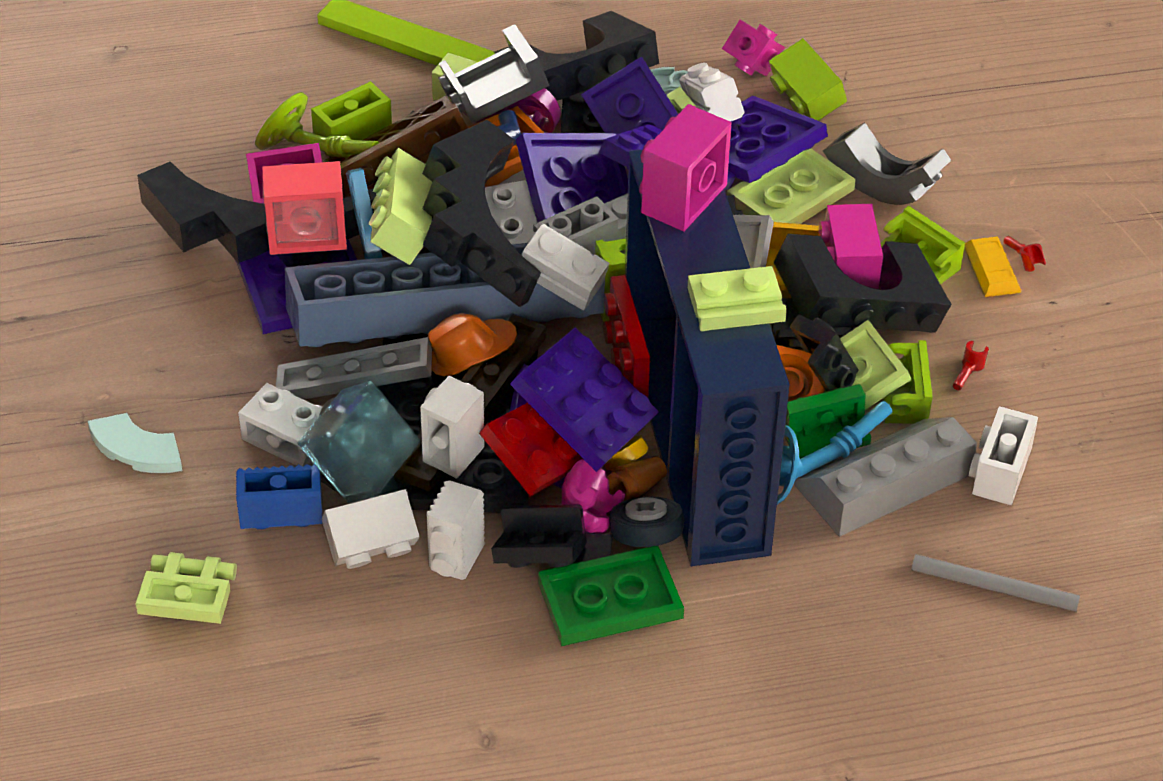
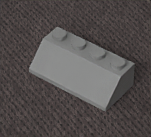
[794,417,977,537]

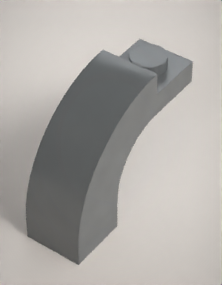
[823,122,951,205]

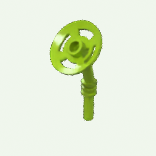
[255,92,379,158]

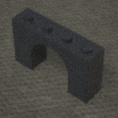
[494,11,659,101]
[773,234,952,333]

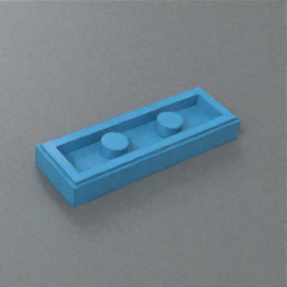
[346,168,383,259]

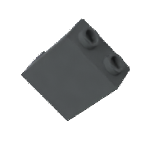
[438,24,550,124]

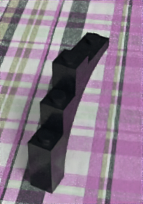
[422,120,541,307]
[137,162,376,267]

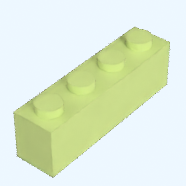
[369,148,432,265]

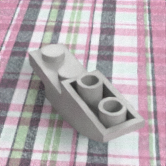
[533,193,628,254]

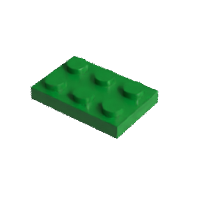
[538,546,684,647]

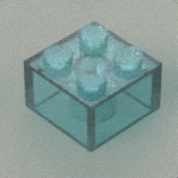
[297,380,421,504]

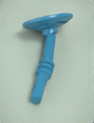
[776,401,893,505]

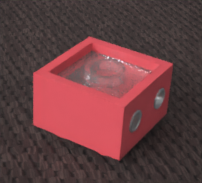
[262,161,347,255]

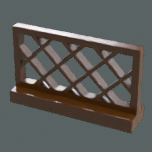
[322,95,468,198]

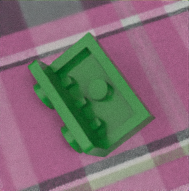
[784,384,872,459]

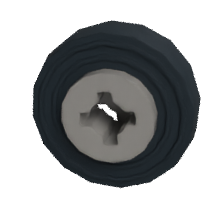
[609,496,684,547]

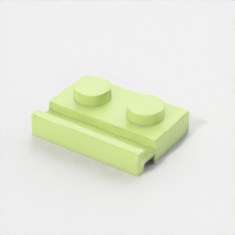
[687,266,787,331]

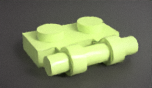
[135,552,237,624]

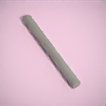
[912,554,1080,612]

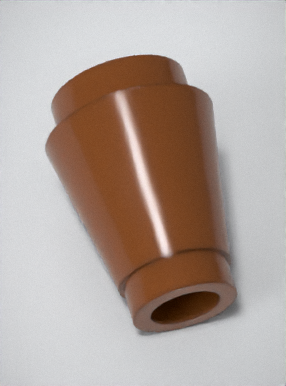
[607,456,667,501]

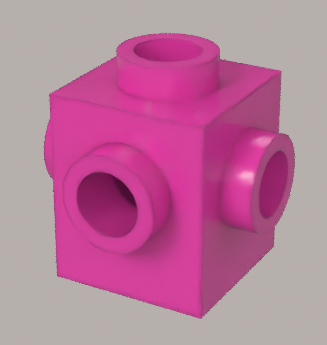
[722,20,785,77]

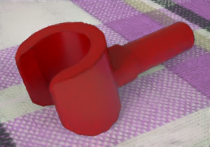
[1003,236,1046,272]
[952,341,989,390]

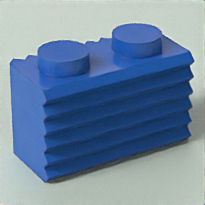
[236,463,323,529]

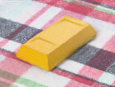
[964,236,1022,297]

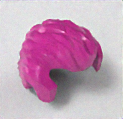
[561,459,625,534]

